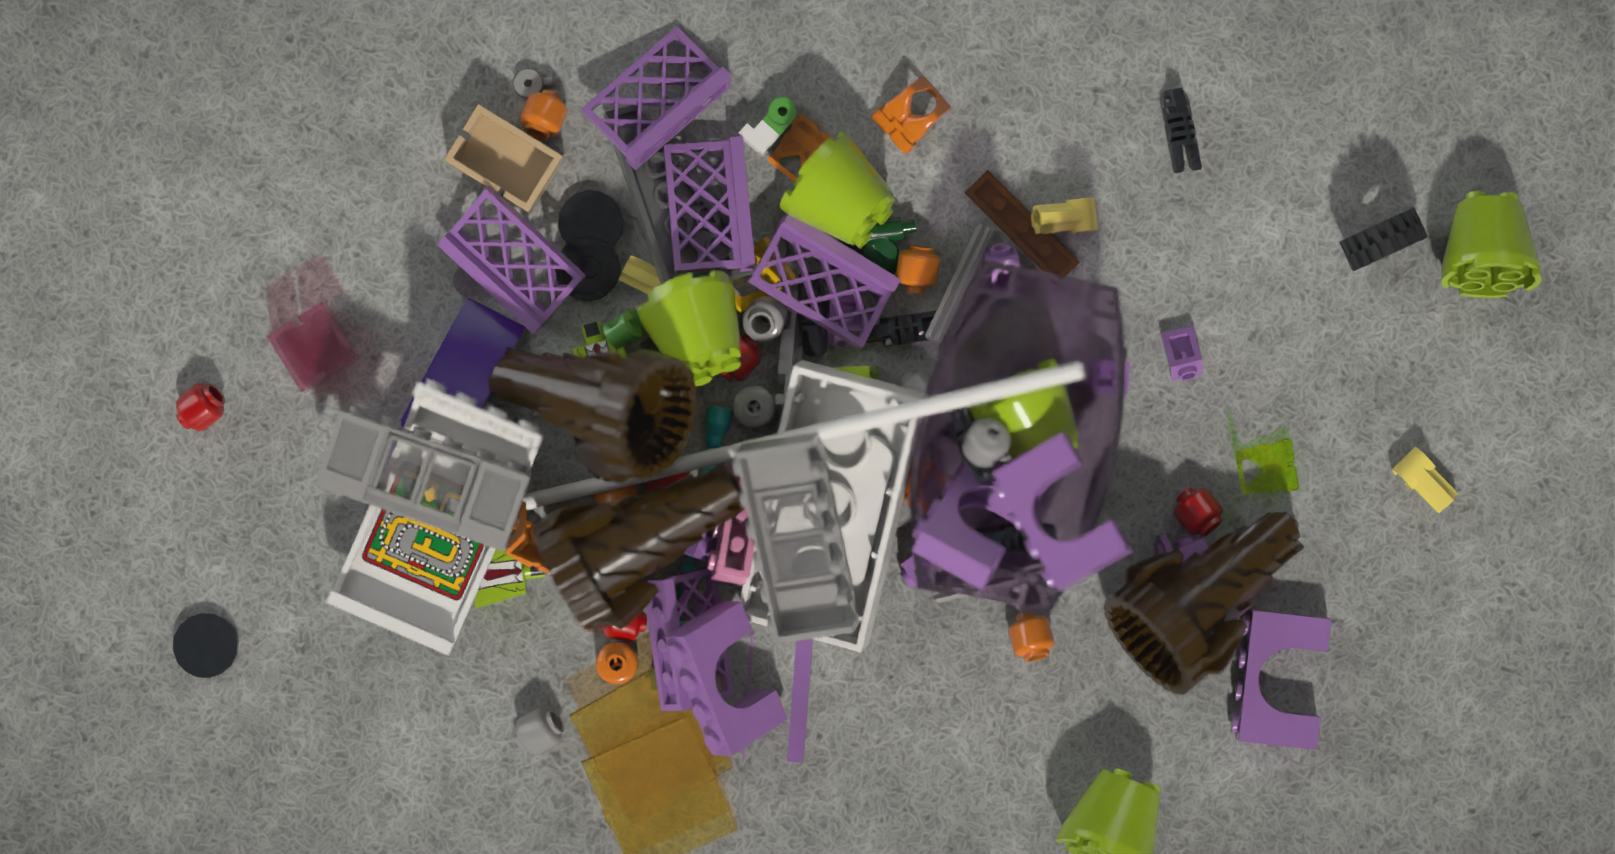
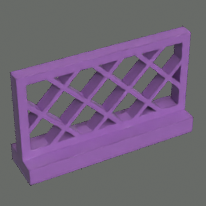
[581,26,732,170]
[663,136,755,273]
[437,186,586,334]
[748,214,900,350]
[646,568,734,711]

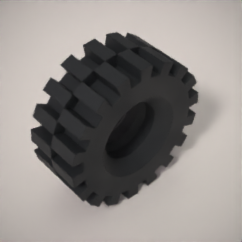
[1339,207,1428,271]

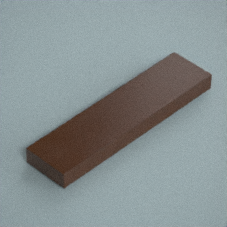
[964,170,1080,285]

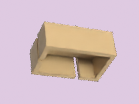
[444,104,565,214]

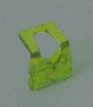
[1236,438,1299,495]

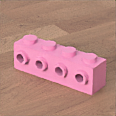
[707,462,755,586]

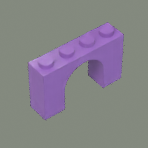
[993,433,1133,591]
[912,460,1042,590]
[665,601,787,756]
[1231,609,1332,750]

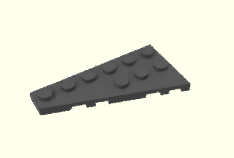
[603,105,756,284]

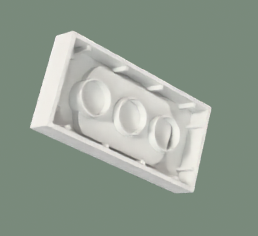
[740,360,928,652]

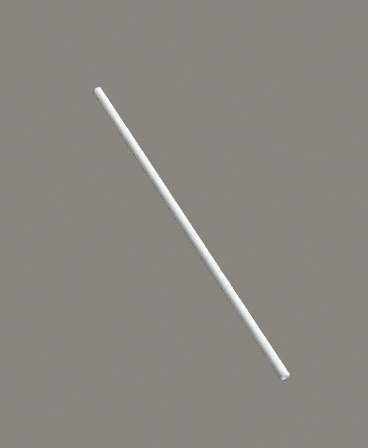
[523,362,1085,510]

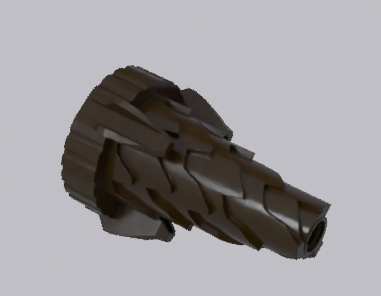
[488,347,696,483]
[531,462,745,632]
[1103,511,1304,695]

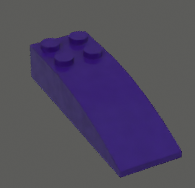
[381,297,526,476]

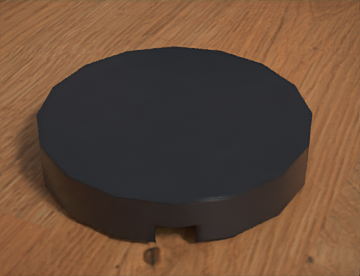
[558,190,624,246]
[555,235,621,302]
[173,613,239,678]

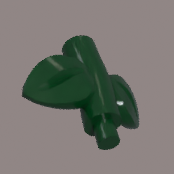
[837,217,917,275]

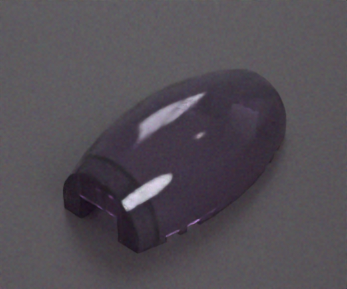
[910,260,1126,616]

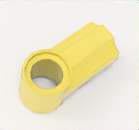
[1031,197,1098,234]
[619,255,661,294]
[1392,447,1458,513]

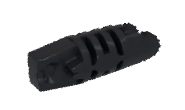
[1162,88,1202,173]
[797,272,828,357]
[866,310,950,347]
[949,406,995,484]
[973,523,1057,553]

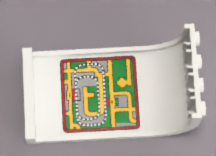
[326,379,543,655]

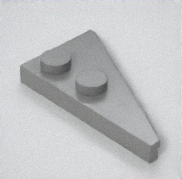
[775,291,804,405]

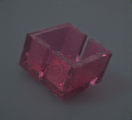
[266,301,361,393]

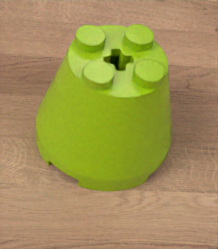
[780,131,896,248]
[1441,191,1541,298]
[637,270,741,386]
[968,358,1080,460]
[1055,768,1161,854]

